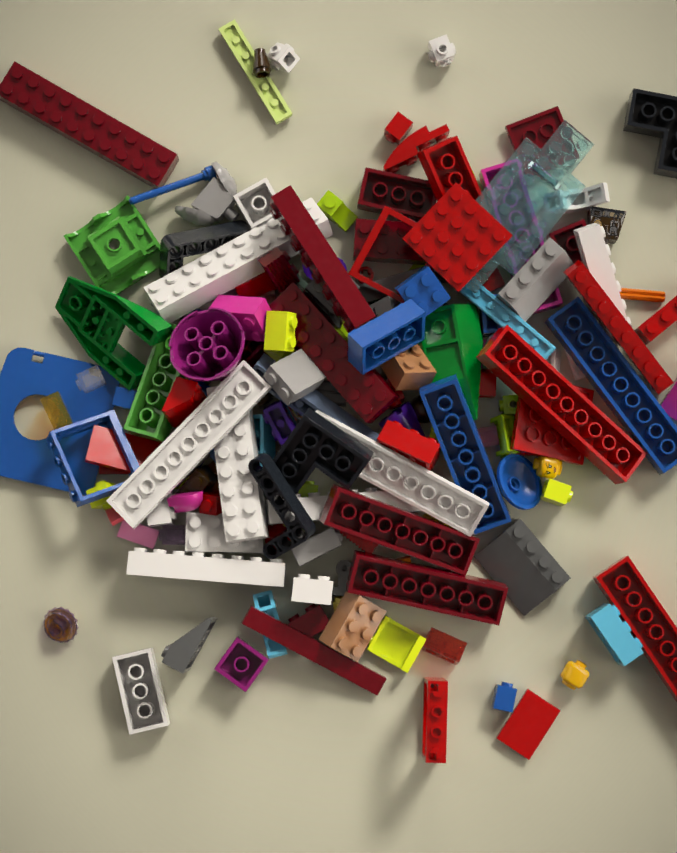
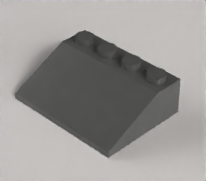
[474,519,571,616]
[161,617,217,674]

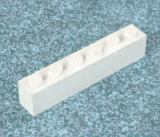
[573,223,632,340]

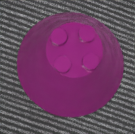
[169,307,245,381]

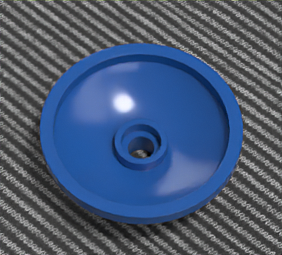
[497,454,542,510]

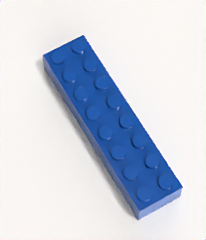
[419,374,511,534]

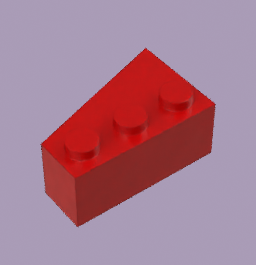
[377,419,440,471]

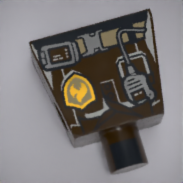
[587,206,626,244]

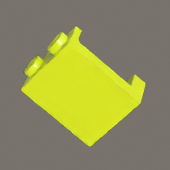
[366,616,426,673]

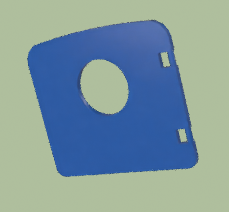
[0,348,120,496]

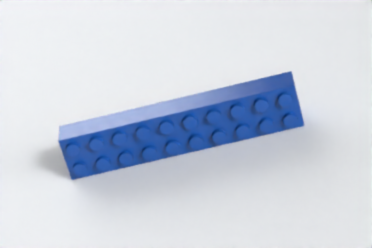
[545,297,677,475]

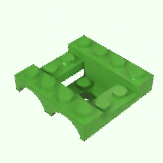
[64,195,160,295]

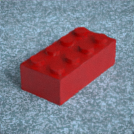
[417,136,488,208]

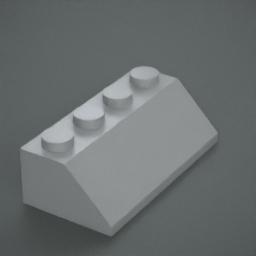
[496,238,574,322]

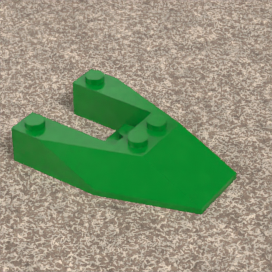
[55,276,172,391]

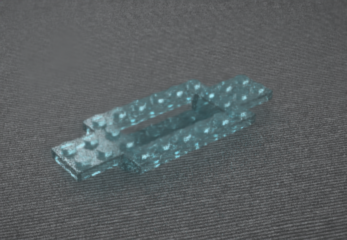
[466,120,594,293]

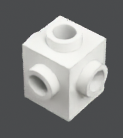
[428,34,456,67]
[267,42,300,73]

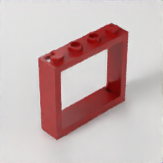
[348,206,434,303]
[422,677,448,763]

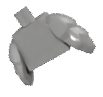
[175,162,239,226]

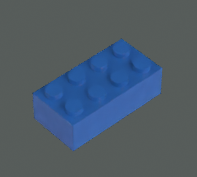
[348,299,426,375]

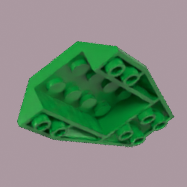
[418,304,483,421]

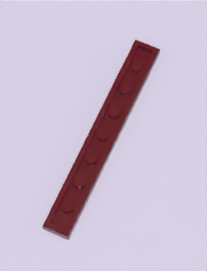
[241,605,387,695]

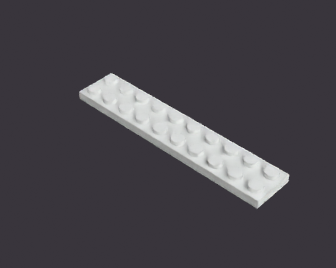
[106,360,272,529]
[316,410,490,537]

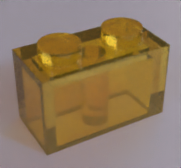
[40,391,74,430]

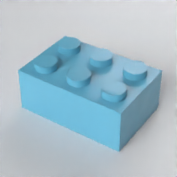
[585,603,644,666]

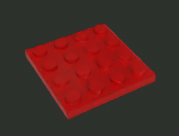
[402,183,513,293]
[510,385,594,465]

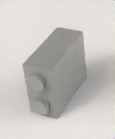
[262,349,326,406]
[291,527,343,567]

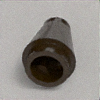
[253,48,271,78]

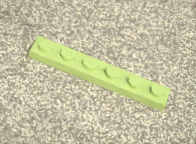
[219,19,293,125]

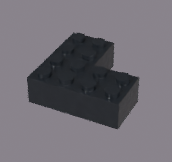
[623,88,677,179]
[269,408,374,495]

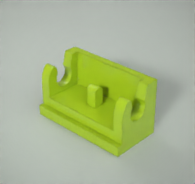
[490,414,520,458]

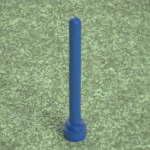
[129,165,217,204]

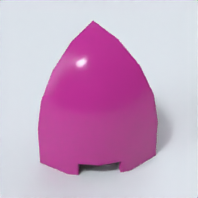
[166,491,203,513]

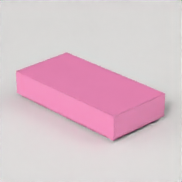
[117,520,160,549]

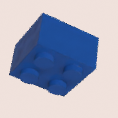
[395,266,451,317]

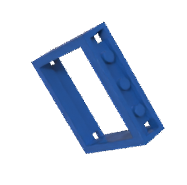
[46,410,139,508]

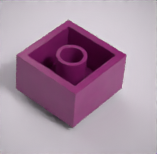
[214,636,269,692]

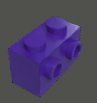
[262,400,296,445]

